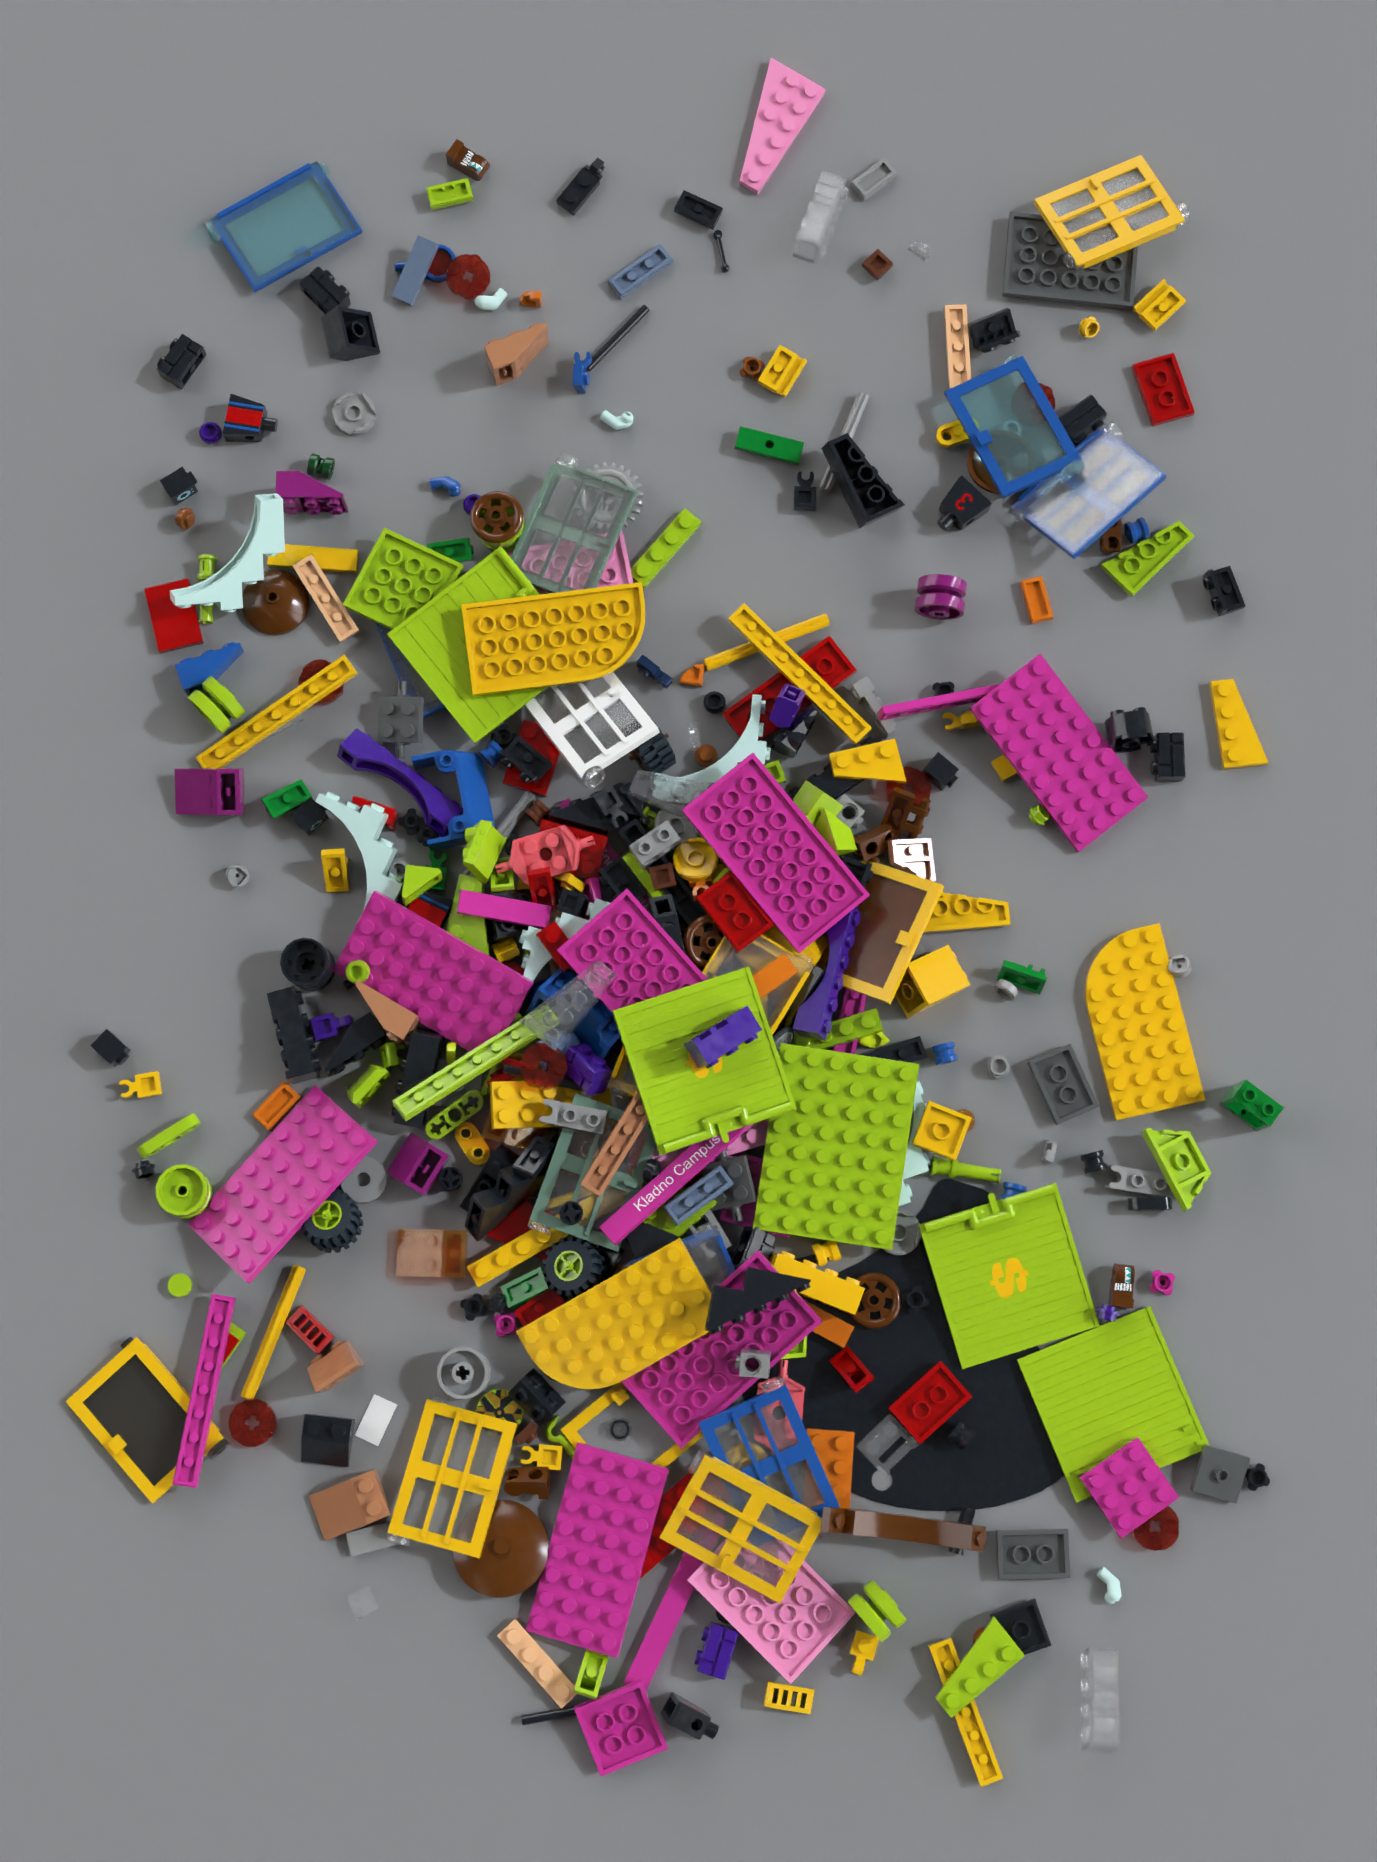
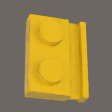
[1132,279,1186,332]
[757,345,807,399]

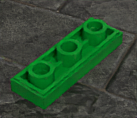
[734,426,804,465]

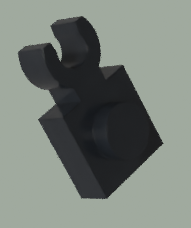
[793,471,817,511]
[590,785,628,828]

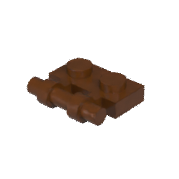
[881,787,931,839]

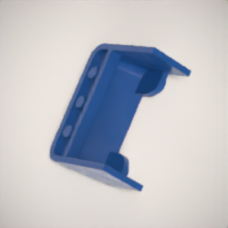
[411,750,495,851]

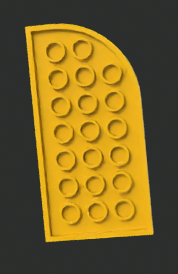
[461,582,646,696]
[1085,923,1205,1121]
[516,1238,712,1389]

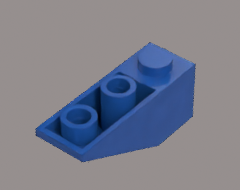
[175,642,244,696]

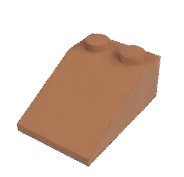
[355,980,420,1045]
[307,1340,365,1393]
[309,1469,393,1541]

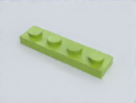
[631,508,702,589]
[792,1008,884,1050]

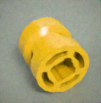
[811,1240,841,1267]

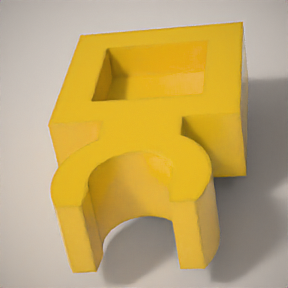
[119,1071,163,1099]
[521,1444,563,1470]

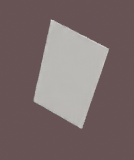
[355,1394,397,1446]

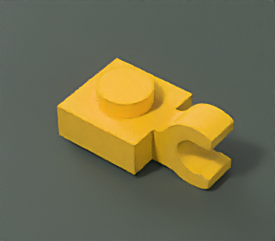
[942,710,981,731]
[849,1630,879,1676]

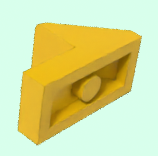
[321,848,350,893]

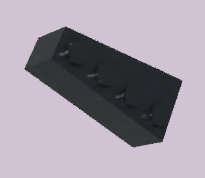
[391,1027,445,1129]

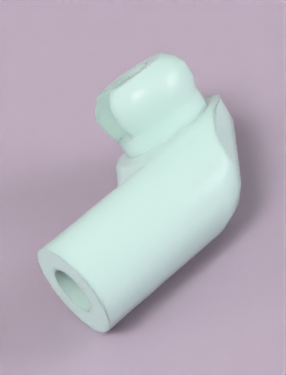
[475,288,508,310]
[600,410,633,430]
[1096,1567,1122,1604]

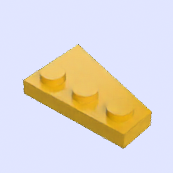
[829,738,906,783]

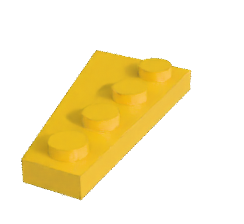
[1209,679,1269,770]
[923,892,1011,933]

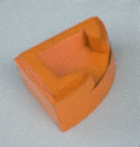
[519,291,542,308]
[680,664,705,688]

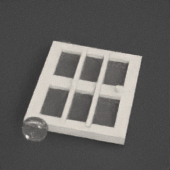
[524,672,660,788]

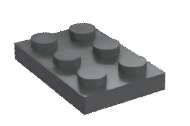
[1027,1044,1099,1125]
[996,1529,1070,1580]

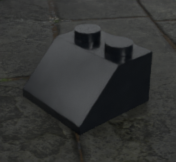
[321,306,380,361]
[626,1223,678,1259]
[301,1414,355,1467]

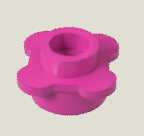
[1149,1270,1175,1295]
[494,1312,519,1337]

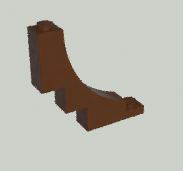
[821,1507,986,1551]

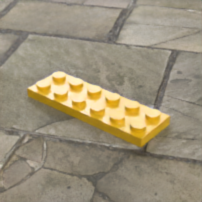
[489,1080,618,1130]

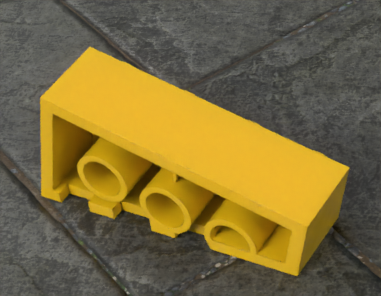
[768,1251,865,1315]

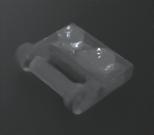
[856,1413,919,1478]

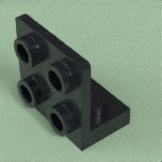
[485,888,540,944]

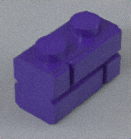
[769,684,806,728]
[561,1044,612,1095]
[694,1622,739,1680]

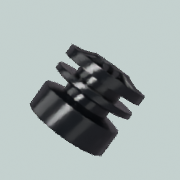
[280,938,336,992]

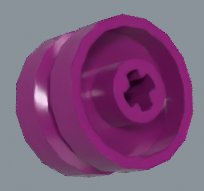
[915,574,967,620]

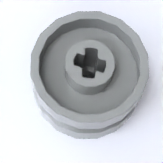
[437,1347,491,1399]

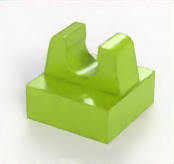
[379,1042,405,1070]

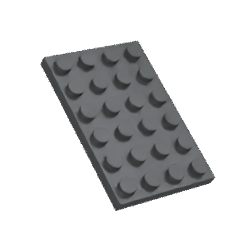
[1002,212,1140,310]

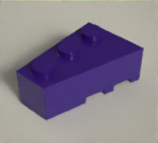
[684,1006,762,1069]

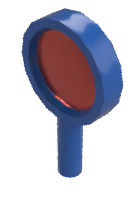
[395,244,457,283]

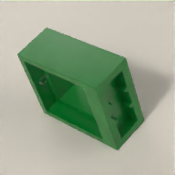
[1220,1079,1284,1131]

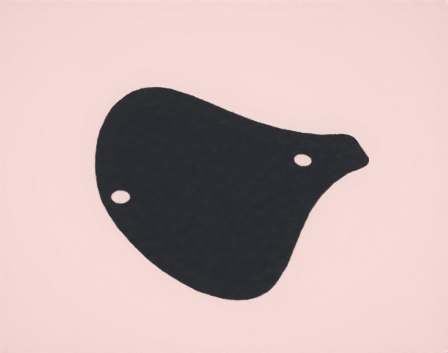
[742,1179,1064,1511]

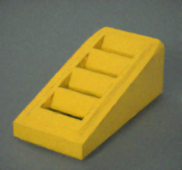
[763,1680,815,1714]

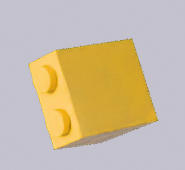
[895,945,970,1019]

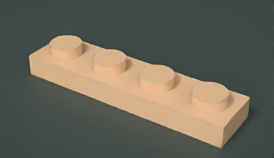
[944,304,971,389]
[293,554,360,643]
[497,1618,577,1709]

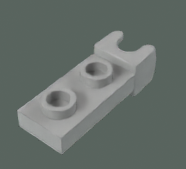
[851,677,896,739]
[539,1099,608,1135]
[1105,1165,1171,1197]

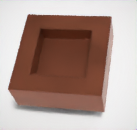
[862,249,893,281]
[649,863,677,892]
[515,1421,539,1445]

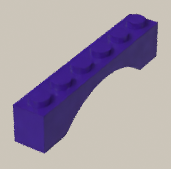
[337,728,463,837]
[793,907,861,1040]

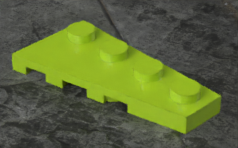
[1100,521,1195,597]
[935,1616,1025,1718]

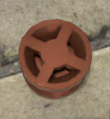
[524,799,550,827]

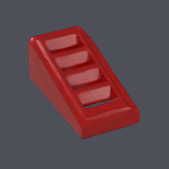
[352,796,398,830]
[285,1305,336,1355]

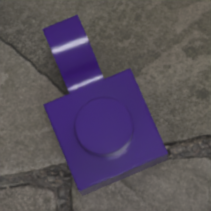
[310,1013,353,1042]

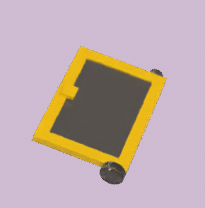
[66,1337,230,1504]

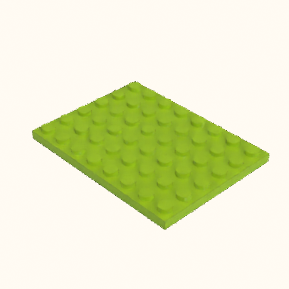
[753,1043,919,1250]

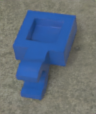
[573,352,592,394]

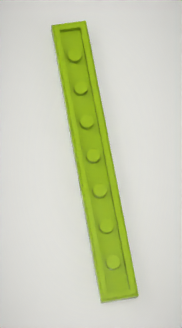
[392,1003,560,1121]

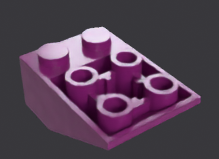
[275,471,348,515]
[174,768,245,815]

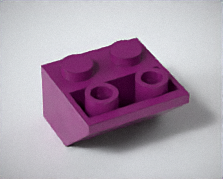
[386,1133,450,1197]

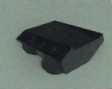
[771,709,817,758]

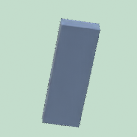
[392,235,439,306]
[608,244,673,300]
[663,1165,734,1226]

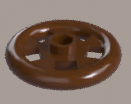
[470,491,523,543]
[684,915,736,969]
[849,1272,901,1329]

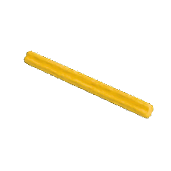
[704,614,830,671]
[241,1265,306,1400]

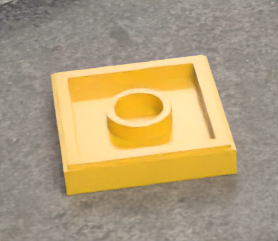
[912,1101,972,1161]

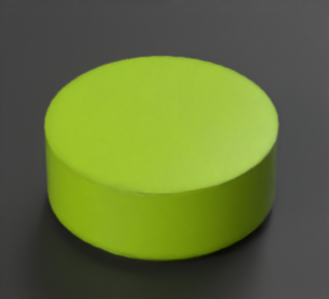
[345,960,370,984]
[168,1273,193,1297]

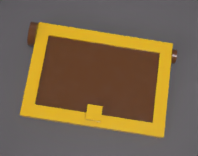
[813,857,944,1005]

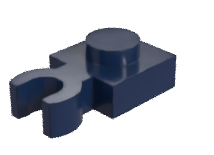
[637,654,673,689]

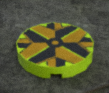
[476,1389,523,1437]

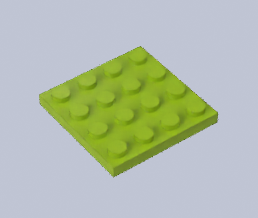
[343,528,465,630]

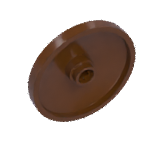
[453,1500,548,1598]

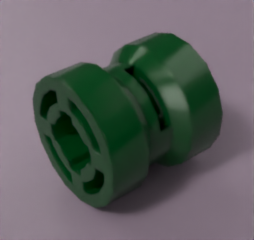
[307,453,335,480]

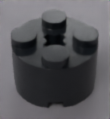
[1105,707,1154,753]

